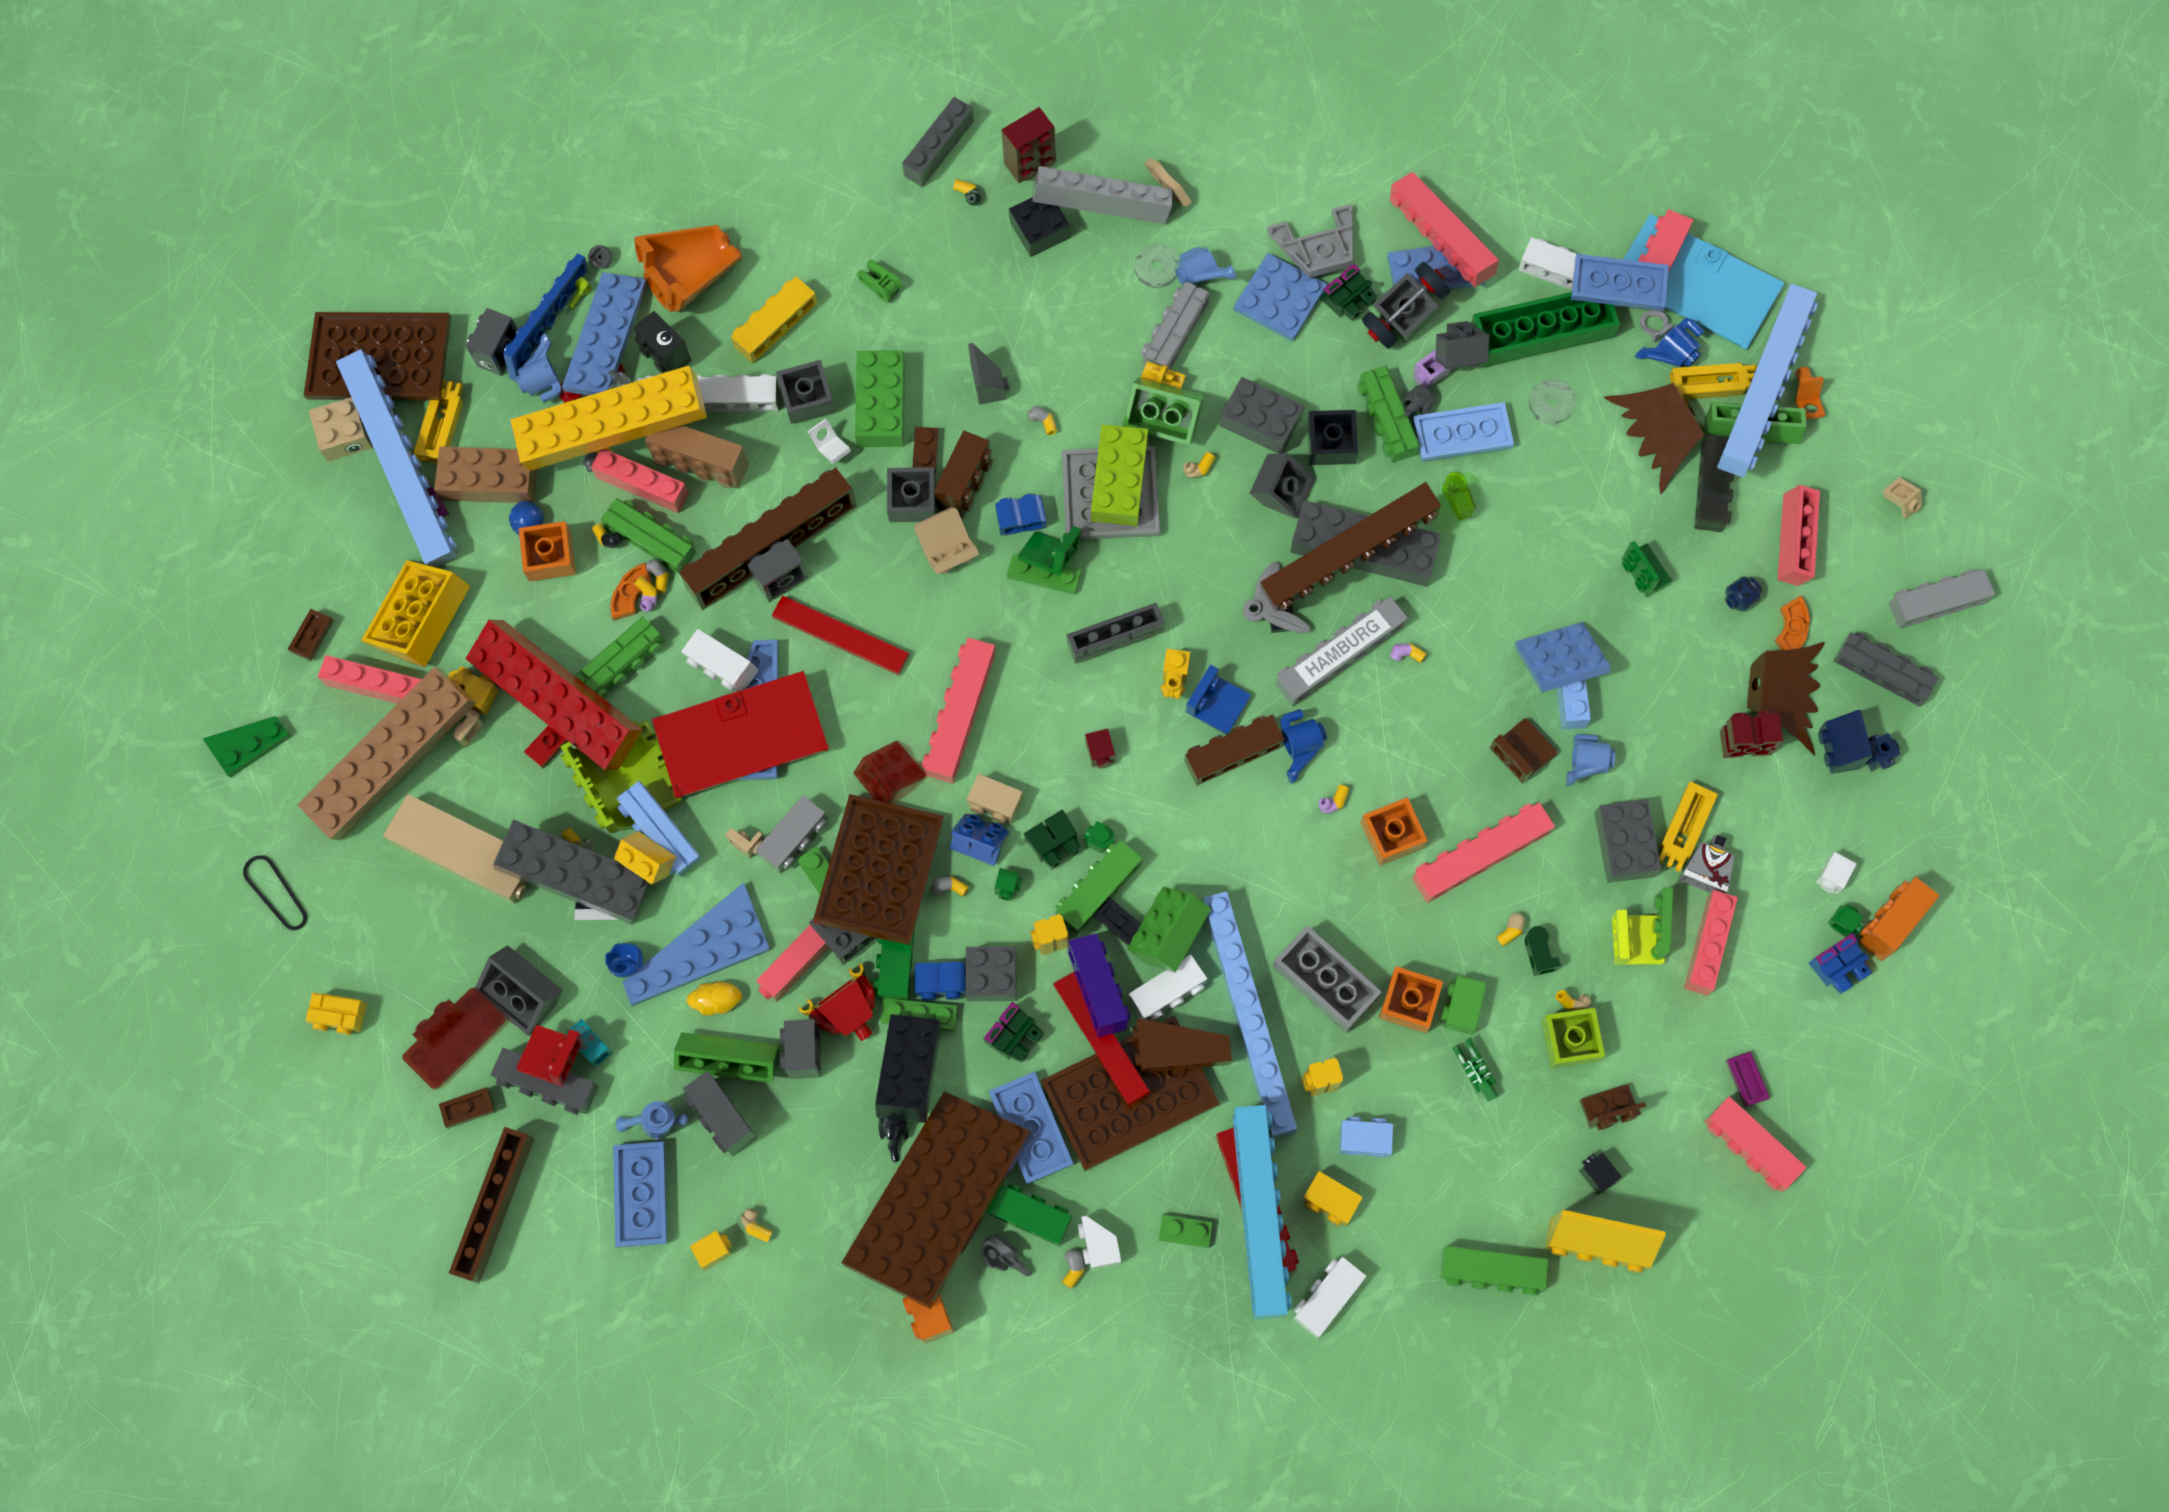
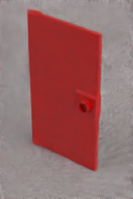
[652,671,829,799]

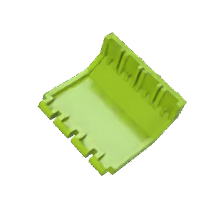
[560,720,683,833]

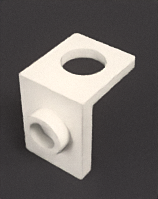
[808,418,851,464]

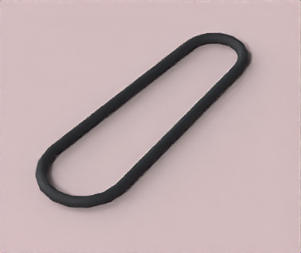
[243,855,307,930]

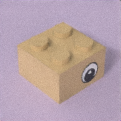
[309,397,372,462]

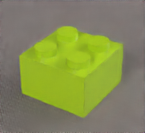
[1541,1008,1605,1069]

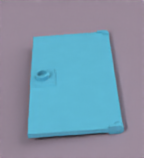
[1624,214,1784,350]

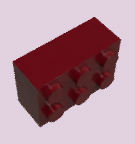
[1001,107,1056,183]

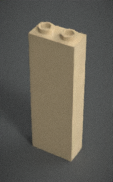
[383,794,527,904]

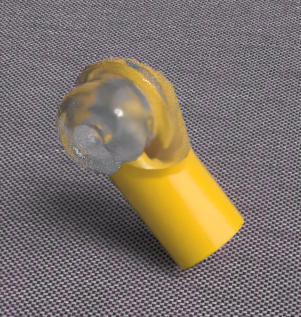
[561,827,594,851]

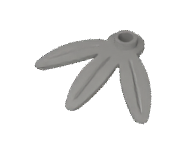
[1243,562,1310,633]

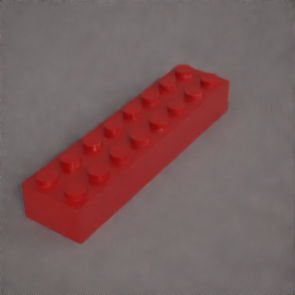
[465,620,643,770]

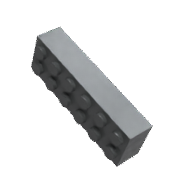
[1290,500,1441,587]
[493,819,649,925]

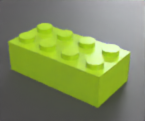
[1091,424,1148,527]

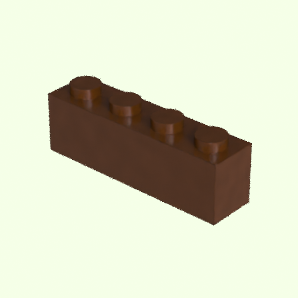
[1184,715,1285,786]

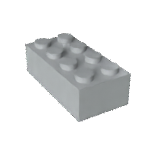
[1272,925,1382,1033]

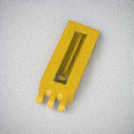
[1670,363,1757,400]
[413,380,463,463]
[1659,781,1718,872]

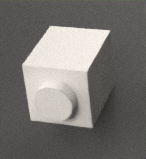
[1816,852,1857,894]

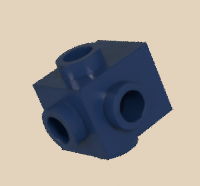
[1866,733,1901,772]

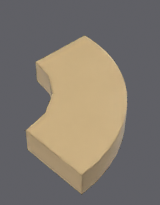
[1144,158,1192,207]

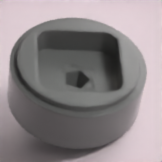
[588,245,612,269]

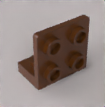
[1490,718,1557,783]
[1579,1084,1646,1131]

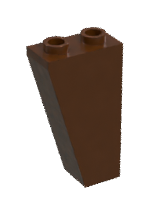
[1132,1019,1232,1073]

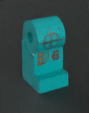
[566,1018,613,1067]

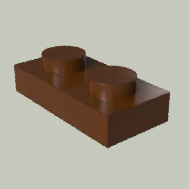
[912,427,939,474]
[288,609,334,661]
[439,1087,495,1129]

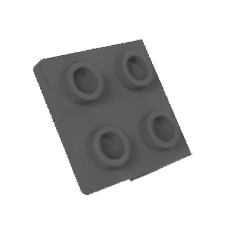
[809,919,875,965]

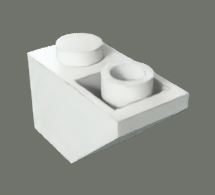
[1077,1216,1121,1270]

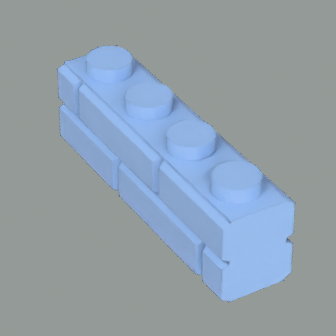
[617,781,701,876]

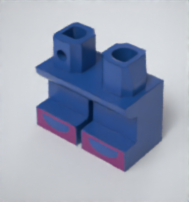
[1809,933,1872,994]

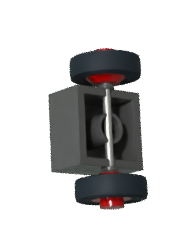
[1361,262,1451,349]

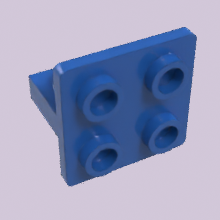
[949,814,1009,866]

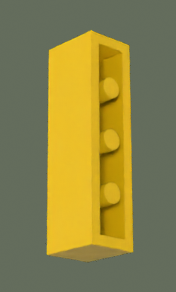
[731,276,818,363]

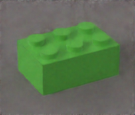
[1123,377,1205,445]
[1127,887,1211,973]

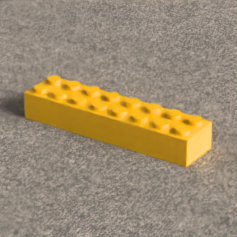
[510,366,707,471]

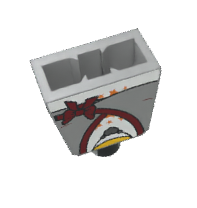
[1678,835,1734,894]

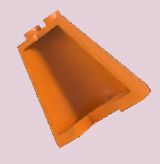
[634,225,742,312]

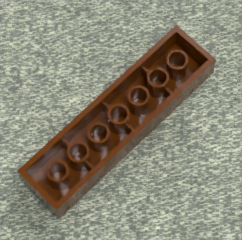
[679,467,857,610]
[1260,482,1441,612]

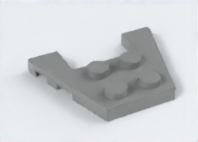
[1267,204,1353,278]

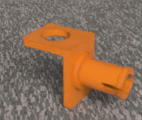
[1795,367,1825,420]

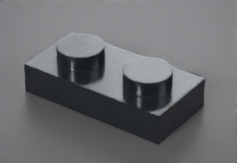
[1094,897,1141,947]

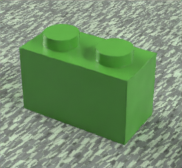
[1441,976,1486,1035]

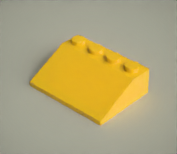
[361,560,470,667]
[1545,1210,1666,1273]

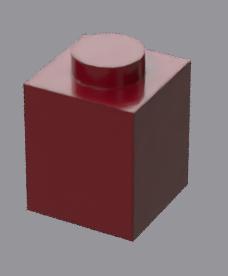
[1085,728,1115,768]

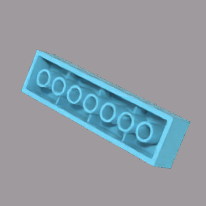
[1232,1105,1292,1320]

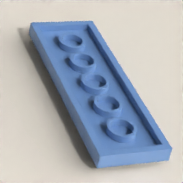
[562,272,648,396]

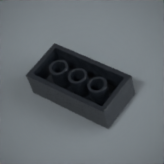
[875,1014,941,1123]

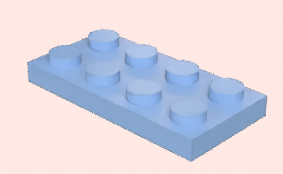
[1412,402,1514,462]

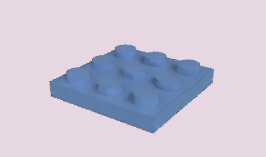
[1234,253,1327,342]
[1515,622,1610,692]

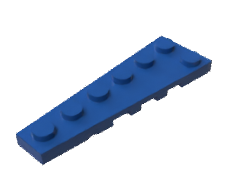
[503,253,588,382]

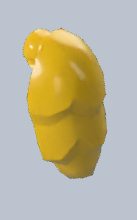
[686,981,742,1016]

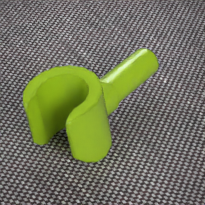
[568,277,591,309]

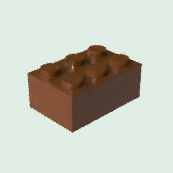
[934,430,993,518]

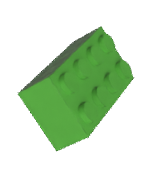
[855,350,905,447]

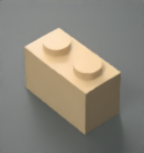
[966,774,1023,824]

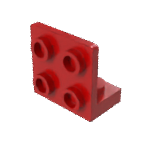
[516,1025,583,1087]

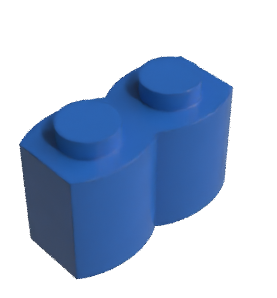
[995,493,1046,535]
[915,962,966,1001]

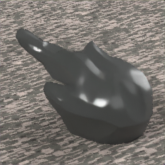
[1404,384,1435,416]
[981,1235,1032,1276]

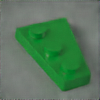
[202,716,291,778]

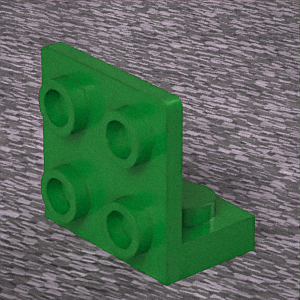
[1017,526,1082,576]
[1621,541,1673,597]

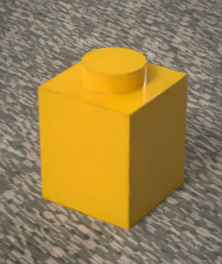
[690,1230,732,1271]

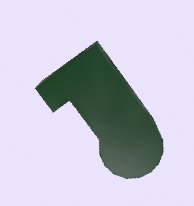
[1524,926,1561,976]

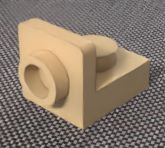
[1883,477,1922,519]
[453,708,483,747]
[725,828,765,858]

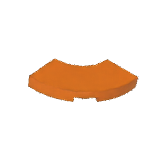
[611,562,653,621]
[1774,596,1810,650]

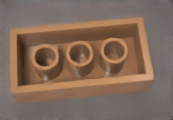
[645,425,749,488]
[434,447,537,503]

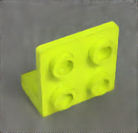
[1612,910,1665,965]

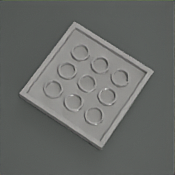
[1062,446,1160,540]

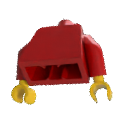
[799,963,875,1041]

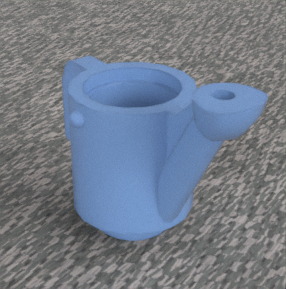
[1175,247,1236,286]
[515,333,562,403]
[1566,734,1615,786]
[616,1101,688,1140]

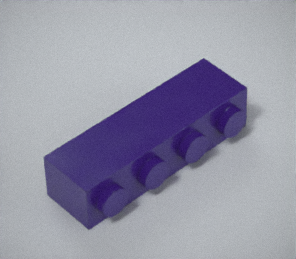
[1067,933,1131,1038]

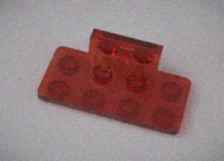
[402,988,506,1090]

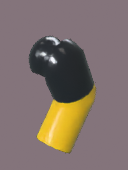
[592,523,623,548]

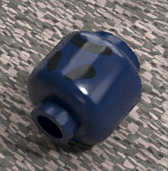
[1725,576,1762,612]

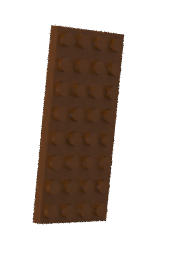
[841,1091,1032,1309]

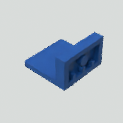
[1186,664,1250,735]

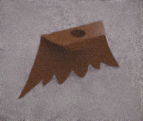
[1604,383,1706,494]
[1747,642,1825,756]

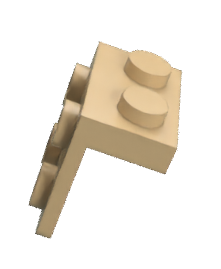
[914,507,979,574]

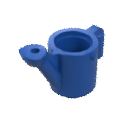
[1634,318,1704,367]
[1280,709,1327,784]

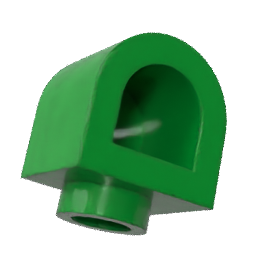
[1084,821,1114,853]
[995,868,1023,901]
[1828,905,1865,937]

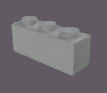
[756,795,828,874]

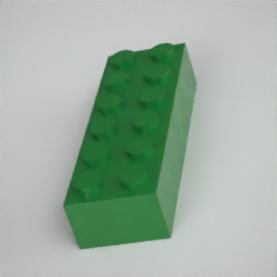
[1471,292,1620,367]

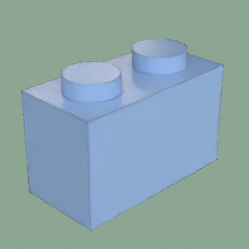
[1557,680,1591,730]
[1339,1117,1393,1157]

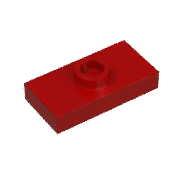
[524,725,568,768]

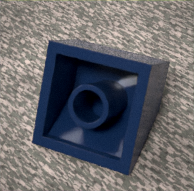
[1818,710,1873,774]

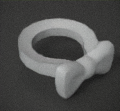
[1640,310,1673,343]

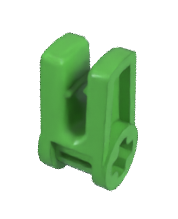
[857,259,903,303]

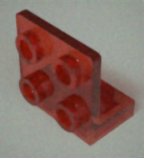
[853,741,926,803]

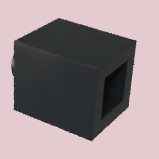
[1579,1152,1622,1195]

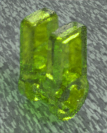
[1442,471,1476,520]

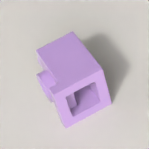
[1414,349,1450,387]

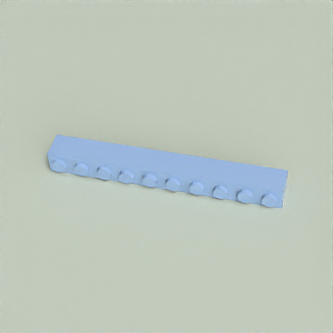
[1717,284,1818,478]
[336,349,457,568]
[1203,891,1297,1139]

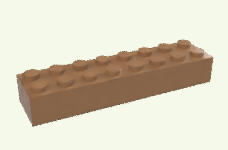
[297,667,476,840]

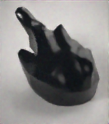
[878,1118,909,1163]

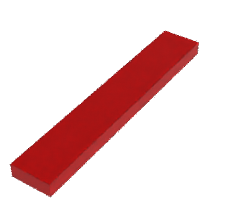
[771,595,909,676]
[1053,971,1150,1107]

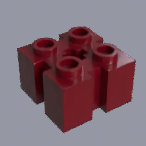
[1720,711,1783,758]

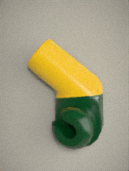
[953,179,981,206]

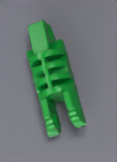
[1452,1037,1498,1101]

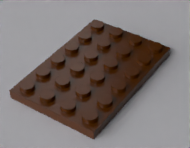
[303,312,451,401]
[813,794,944,945]
[1041,1015,1220,1171]

